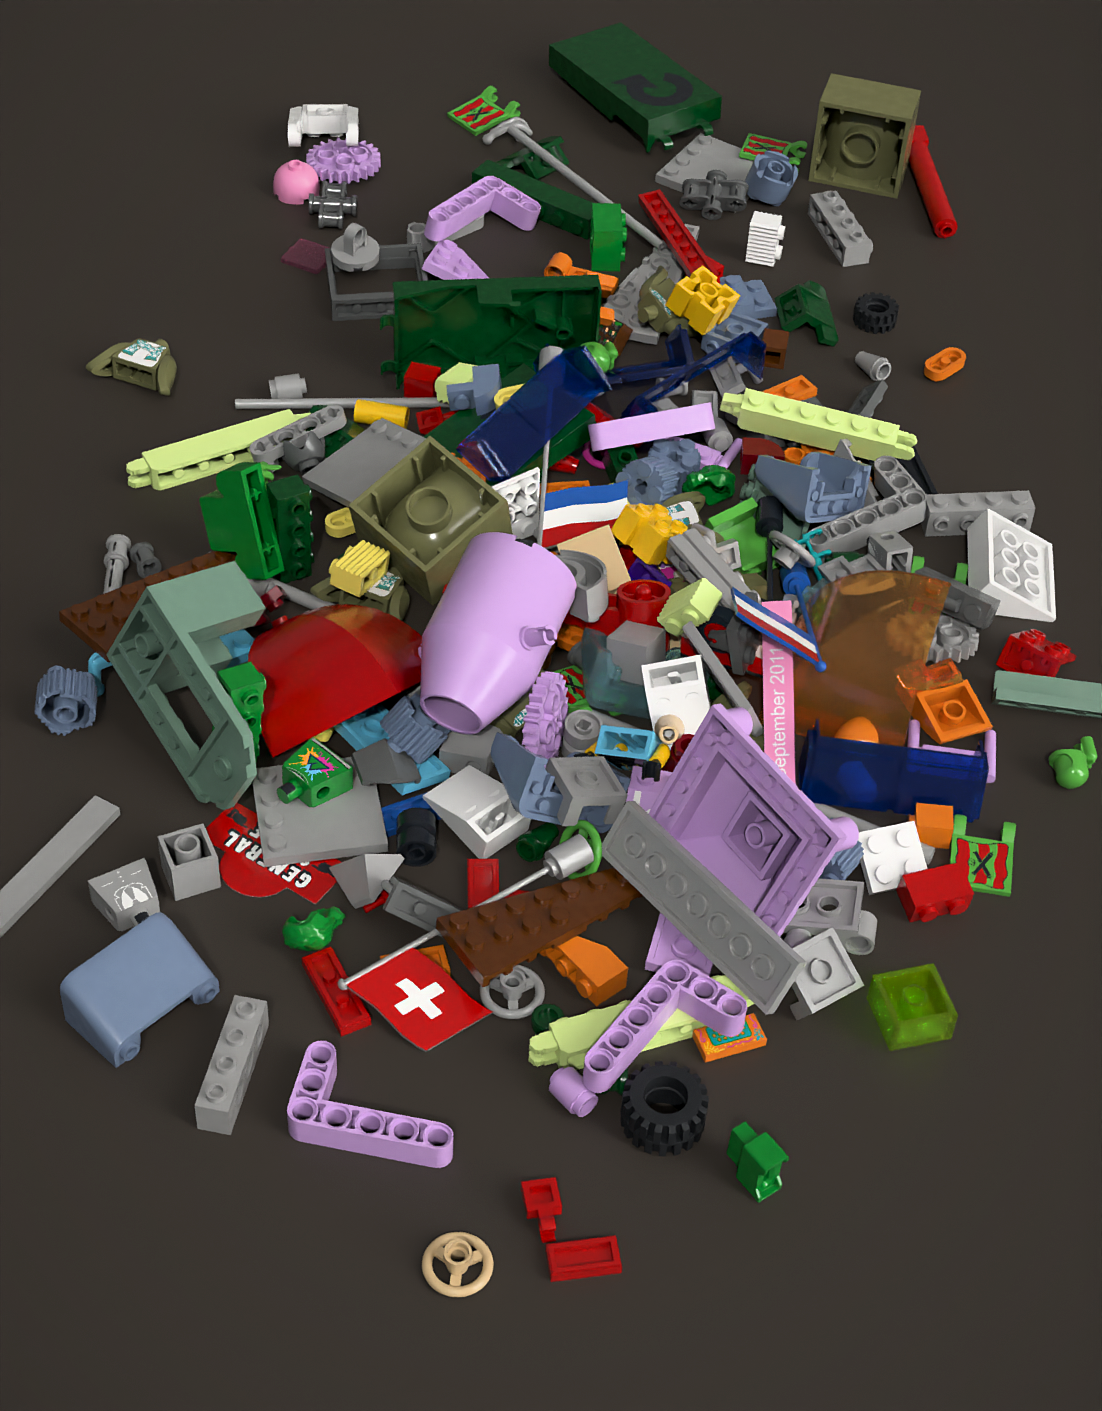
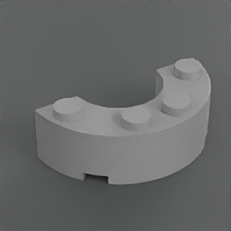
[555,550,609,622]

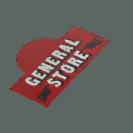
[206,803,342,904]

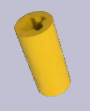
[354,399,410,429]

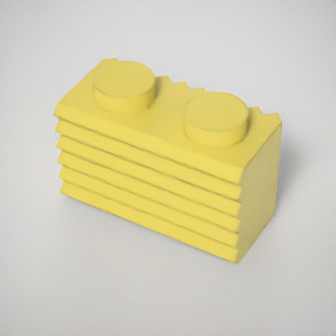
[329,540,390,598]

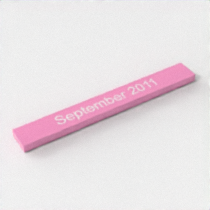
[762,600,796,784]

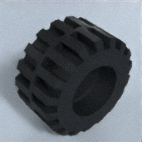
[620,1061,709,1156]

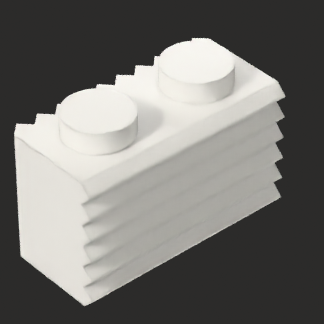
[745,211,785,267]

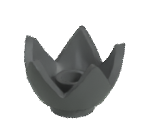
[282,430,325,475]

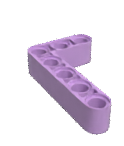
[424,176,541,241]
[587,402,715,452]
[583,959,747,1093]
[287,1041,453,1168]

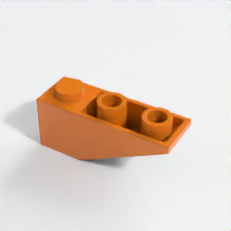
[539,936,628,1006]

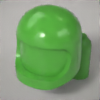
[577,342,618,376]
[1048,736,1098,789]

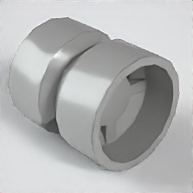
[561,710,603,757]

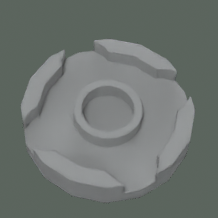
[331,223,380,272]

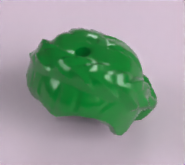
[682,465,736,506]
[282,906,346,952]

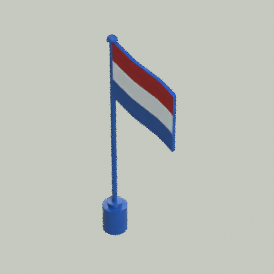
[730,562,827,672]

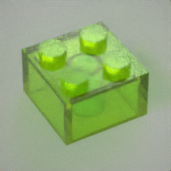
[867,963,958,1051]

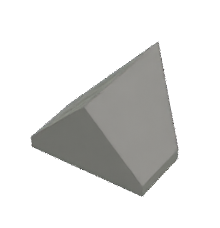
[329,854,405,909]

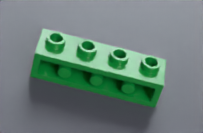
[212,662,267,762]

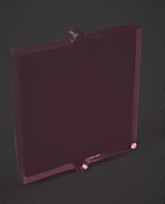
[281,238,331,274]

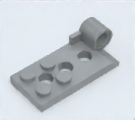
[783,878,877,955]

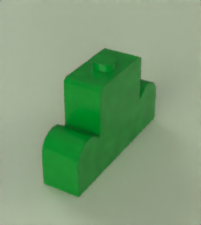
[199,462,285,580]

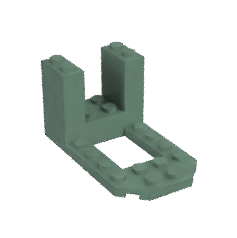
[106,561,266,810]

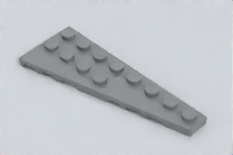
[603,224,700,345]

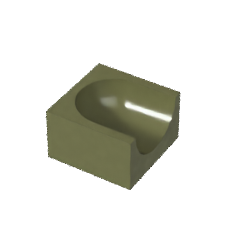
[808,73,921,199]
[348,436,513,606]

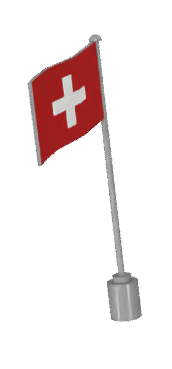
[338,834,594,1052]

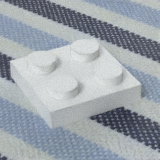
[858,821,927,895]

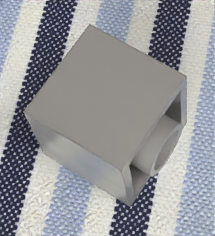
[607,620,666,686]
[157,823,221,901]

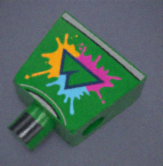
[277,737,353,808]

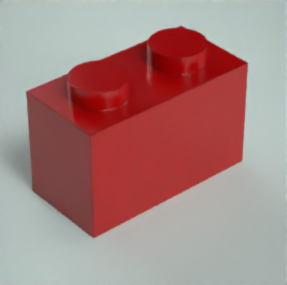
[896,862,974,922]

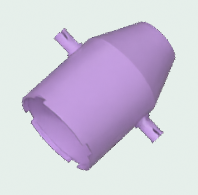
[418,532,577,734]

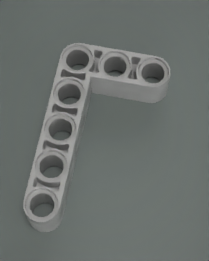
[807,456,926,563]

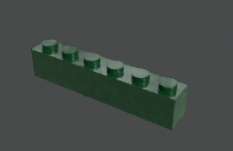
[472,160,593,240]

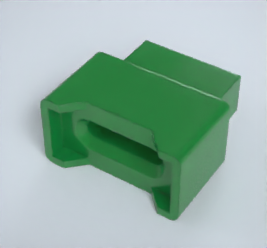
[726,1122,789,1203]

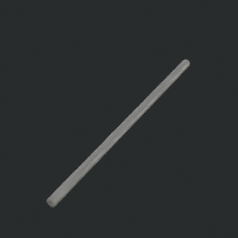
[507,125,666,250]
[235,397,450,409]

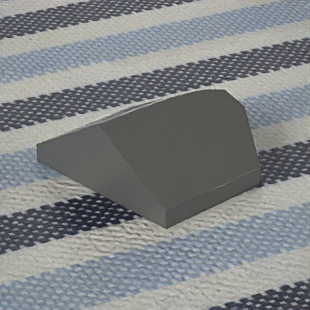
[351,738,421,786]

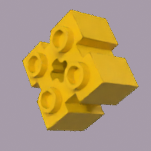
[665,265,740,336]
[611,503,688,565]

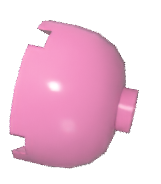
[273,160,320,205]

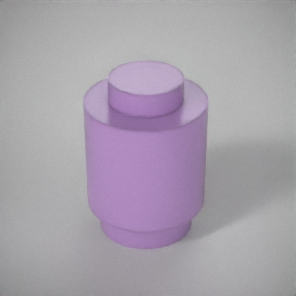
[549,1067,598,1117]

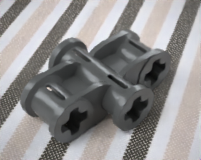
[680,170,749,220]
[309,180,357,230]

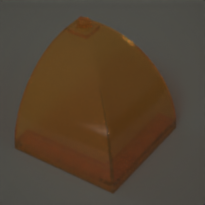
[758,570,951,763]

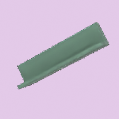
[991,670,1102,719]

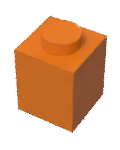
[907,803,954,849]

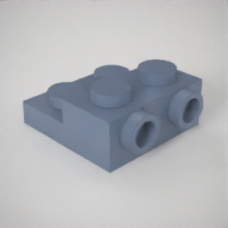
[719,275,777,319]
[701,311,769,364]

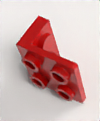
[996,629,1077,677]

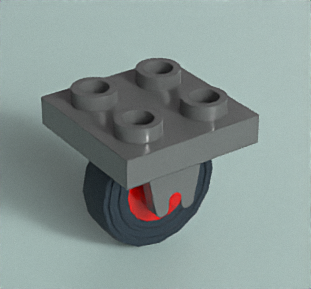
[696,591,762,675]

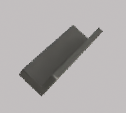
[383,875,465,938]

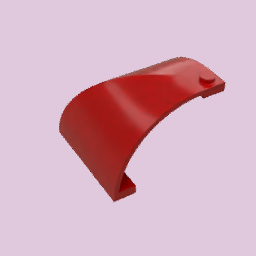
[248,604,422,757]

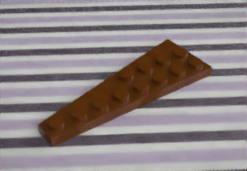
[59,551,237,663]
[436,868,643,987]

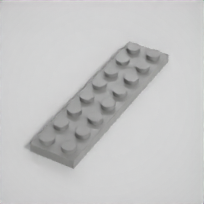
[602,801,806,1015]

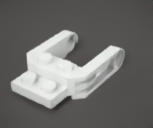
[288,104,359,147]

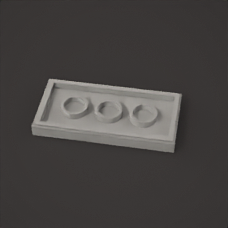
[682,621,764,737]

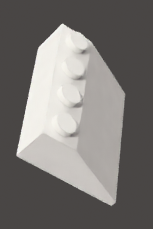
[967,508,1056,622]

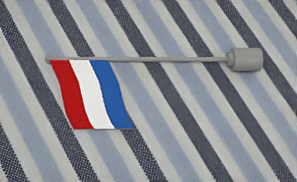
[537,346,628,549]

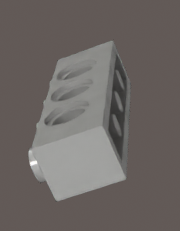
[195,995,269,1135]

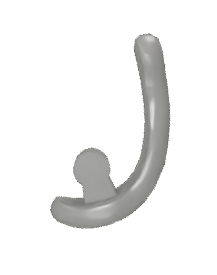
[482,116,533,145]

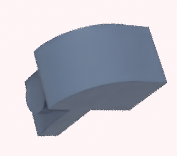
[447,364,502,416]

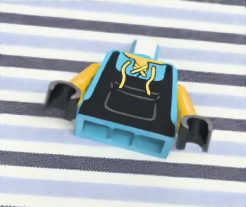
[574,725,670,782]

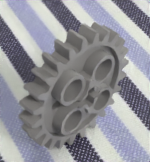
[885,610,979,664]

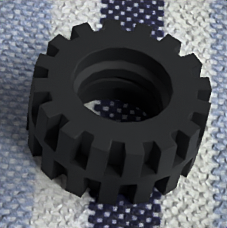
[853,292,899,334]

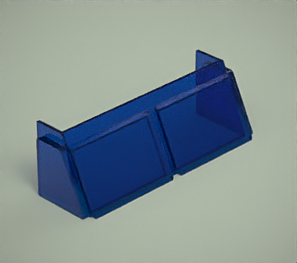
[533,324,696,392]
[619,331,766,443]
[456,345,613,483]
[798,719,989,823]

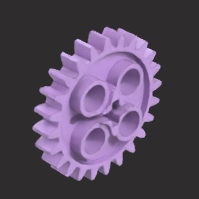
[306,138,381,184]
[522,671,569,768]

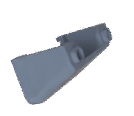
[754,452,872,523]
[490,732,631,833]
[60,912,220,1068]

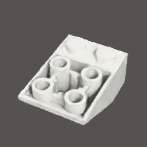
[492,467,540,539]
[641,655,711,749]
[422,765,531,859]

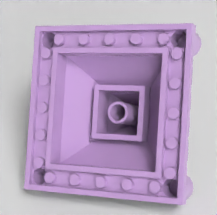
[648,703,859,937]

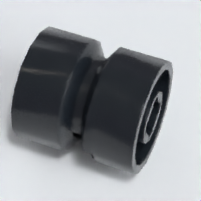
[396,808,436,867]

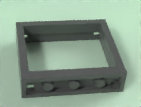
[325,243,428,321]

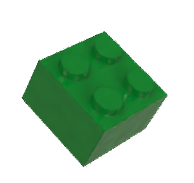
[590,203,627,271]

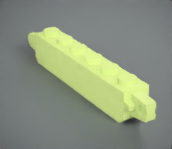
[720,388,917,461]
[126,409,311,491]
[528,975,754,1070]

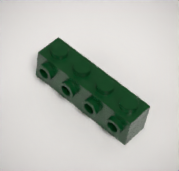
[266,474,314,583]

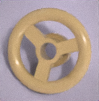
[422,1232,494,1297]

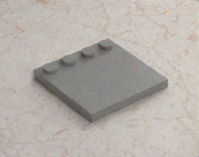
[655,133,754,213]
[302,418,445,507]
[252,757,388,867]

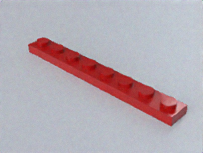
[638,189,720,283]

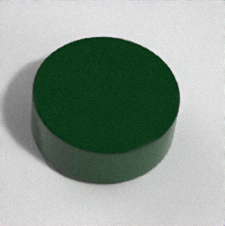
[531,1004,564,1035]

